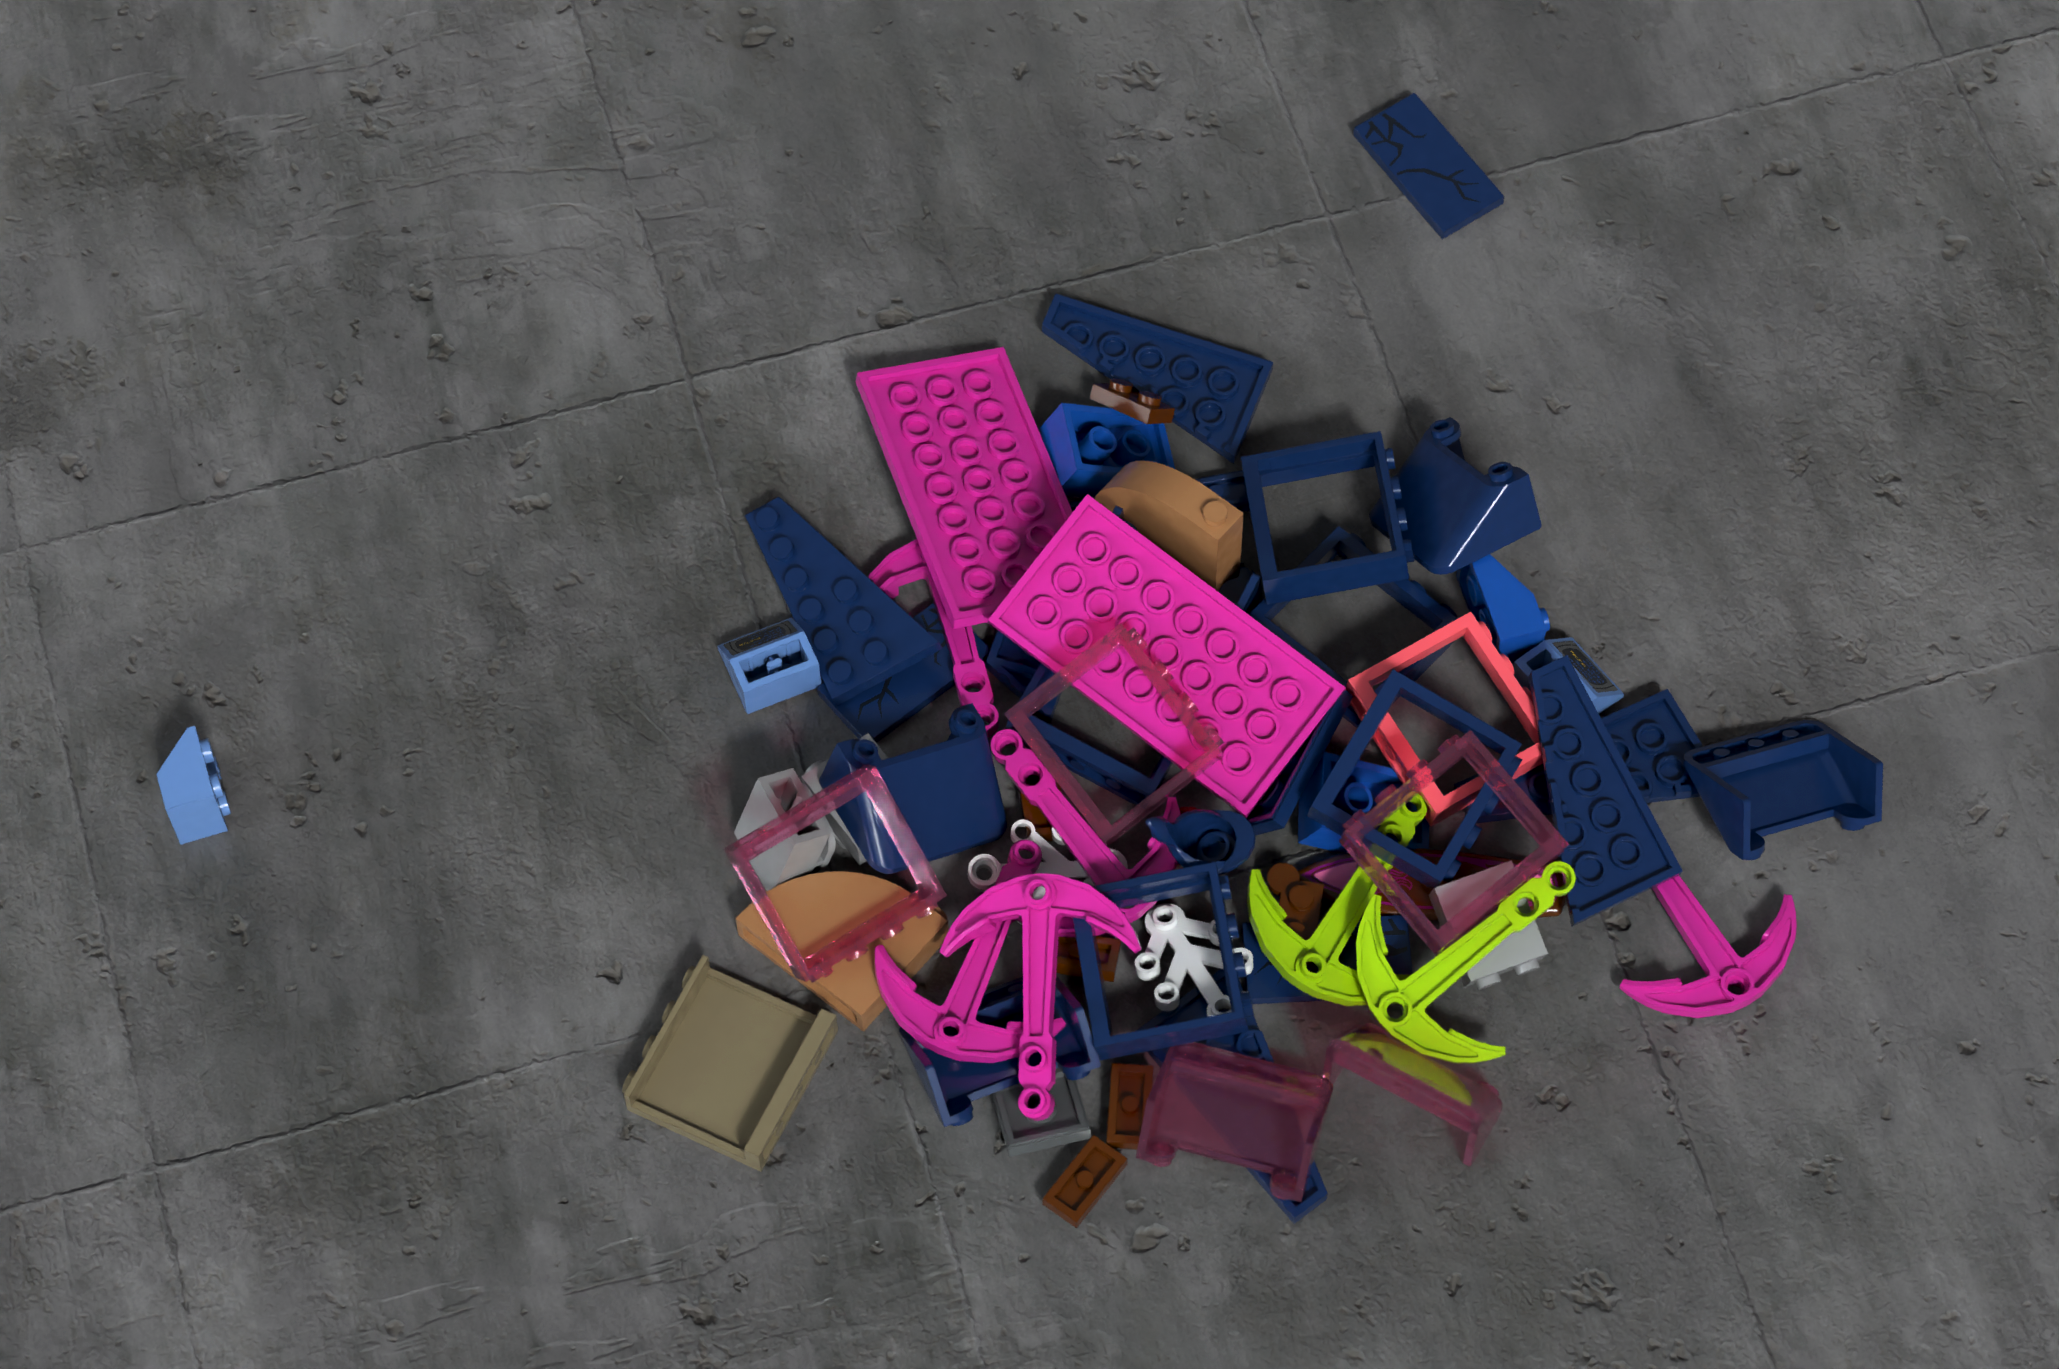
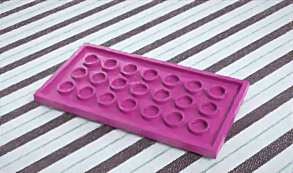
[856,347,1072,629]
[988,494,1346,818]

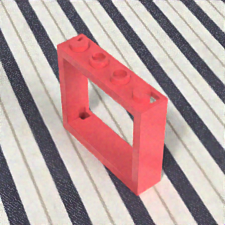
[1346,612,1543,827]

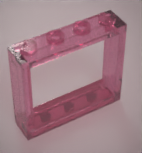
[1004,623,1224,846]
[1339,730,1569,956]
[724,765,947,983]

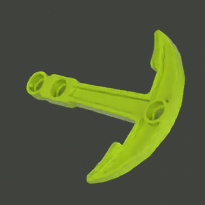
[1247,792,1427,1006]
[1356,861,1576,1063]

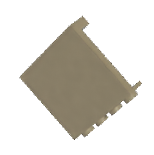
[622,955,838,1172]

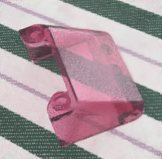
[1321,1023,1503,1167]
[1136,1042,1333,1202]

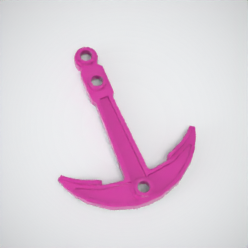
[868,539,999,737]
[990,729,1181,937]
[874,840,1066,1063]
[940,873,1142,1121]
[1619,876,1797,1018]

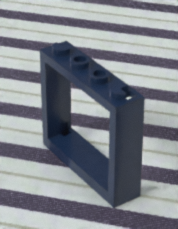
[1241,431,1414,605]
[1249,526,1458,728]
[1005,663,1173,811]
[1307,669,1522,889]
[1073,862,1254,1061]

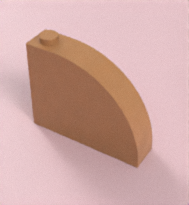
[1095,460,1244,592]
[736,871,949,1032]

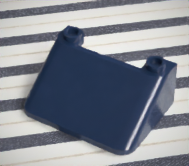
[1369,417,1542,575]
[819,703,1007,874]
[1684,720,1883,860]
[899,976,1101,1127]

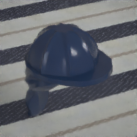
[1146,809,1256,875]

